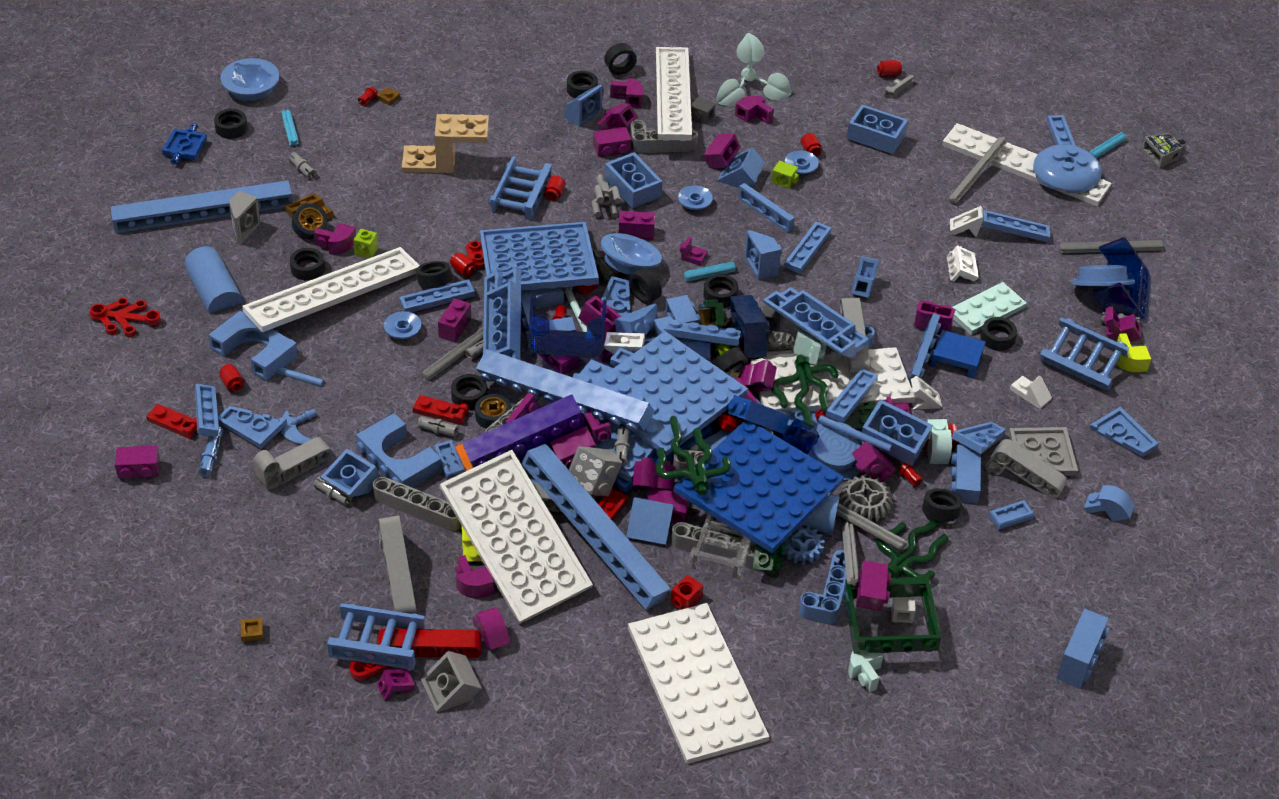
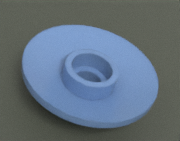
[785,150,819,174]
[678,185,713,210]
[384,311,421,339]

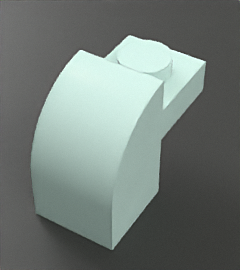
[794,331,827,365]
[927,419,952,464]
[848,651,883,693]

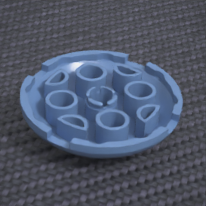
[1033,144,1102,193]

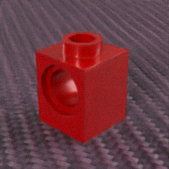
[671,575,704,609]

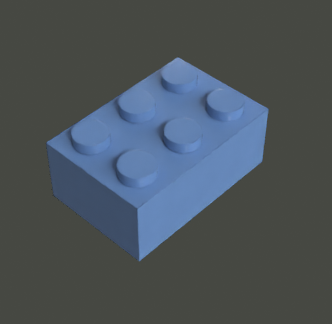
[847,105,908,154]
[605,152,663,209]
[862,399,933,466]
[1056,609,1110,689]

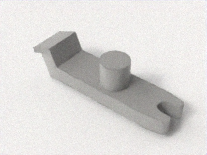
[884,75,915,98]

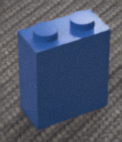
[727,395,790,434]

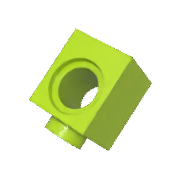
[771,160,799,189]
[353,229,378,259]

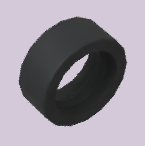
[604,43,637,75]
[567,71,598,98]
[214,109,248,139]
[290,247,325,281]
[416,261,452,288]
[629,267,662,304]
[703,274,738,307]
[980,317,1017,351]
[712,347,748,373]
[451,374,488,410]
[922,488,962,522]

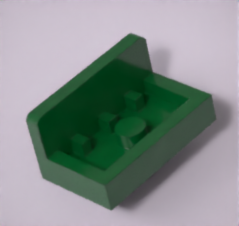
[698,299,727,326]
[752,541,786,578]

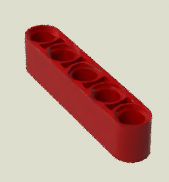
[376,628,482,658]

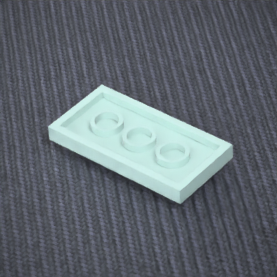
[952,282,1027,335]

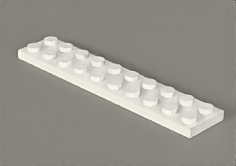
[656,47,692,141]
[942,123,1111,206]
[243,247,420,332]

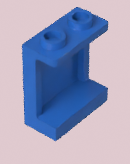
[929,330,986,379]

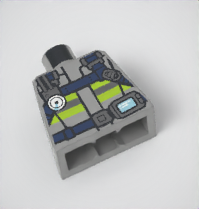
[1142,133,1186,168]

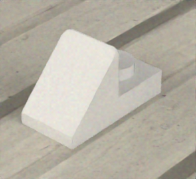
[950,206,983,237]
[604,332,645,354]
[911,376,942,409]
[1010,376,1052,409]

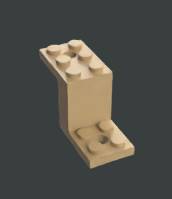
[402,114,489,173]

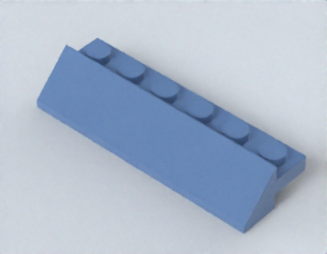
[483,268,521,360]
[763,287,869,359]

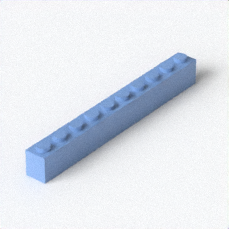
[111,180,293,233]
[476,349,655,432]
[522,444,671,610]

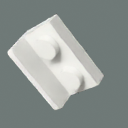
[947,246,979,282]

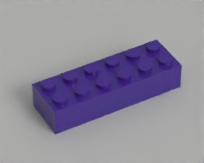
[462,394,586,468]

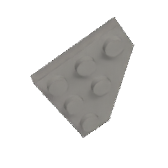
[1008,427,1078,476]

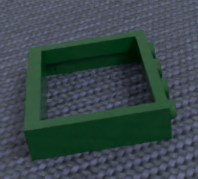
[843,577,941,654]

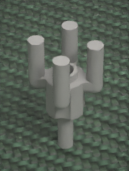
[592,174,621,218]

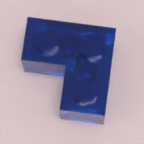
[773,418,820,454]

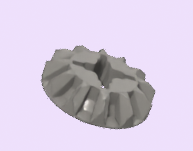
[767,332,795,351]

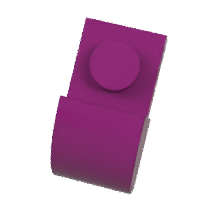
[610,78,643,108]
[735,96,774,124]
[596,104,638,131]
[314,223,356,255]
[1104,306,1141,342]
[455,555,494,598]
[472,607,510,650]

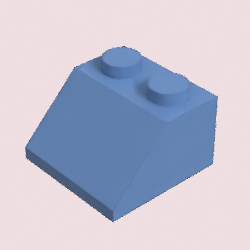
[565,85,602,127]
[717,147,765,187]
[744,230,782,280]
[321,448,380,497]

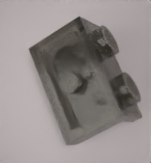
[593,250,626,286]

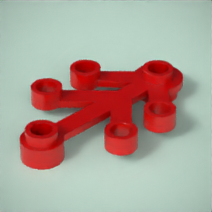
[89,298,161,337]

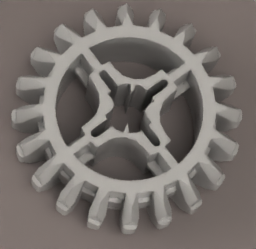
[839,475,893,523]

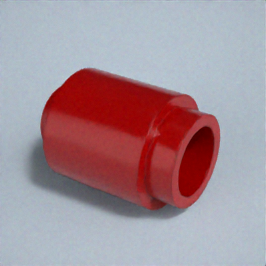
[877,60,902,77]
[800,133,822,157]
[544,176,566,201]
[450,253,476,278]
[219,364,245,392]

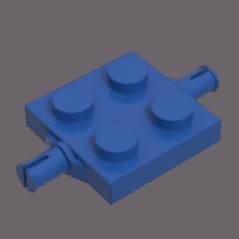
[162,123,207,165]

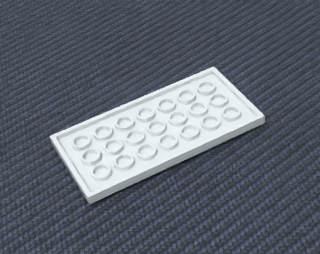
[750,347,915,414]
[440,450,593,624]
[628,603,769,764]

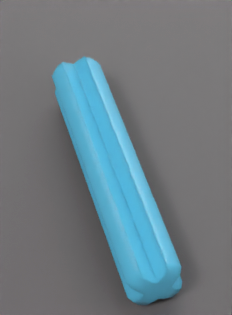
[282,110,299,147]
[1090,132,1127,159]
[684,262,736,282]

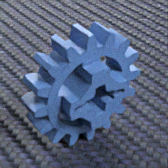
[782,524,825,565]

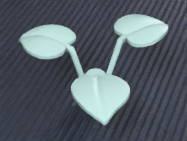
[717,33,792,107]

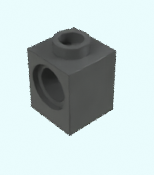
[691,97,716,125]
[763,304,783,332]

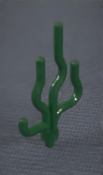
[771,354,839,432]
[656,416,731,496]
[876,519,949,581]

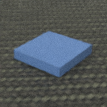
[626,497,674,545]

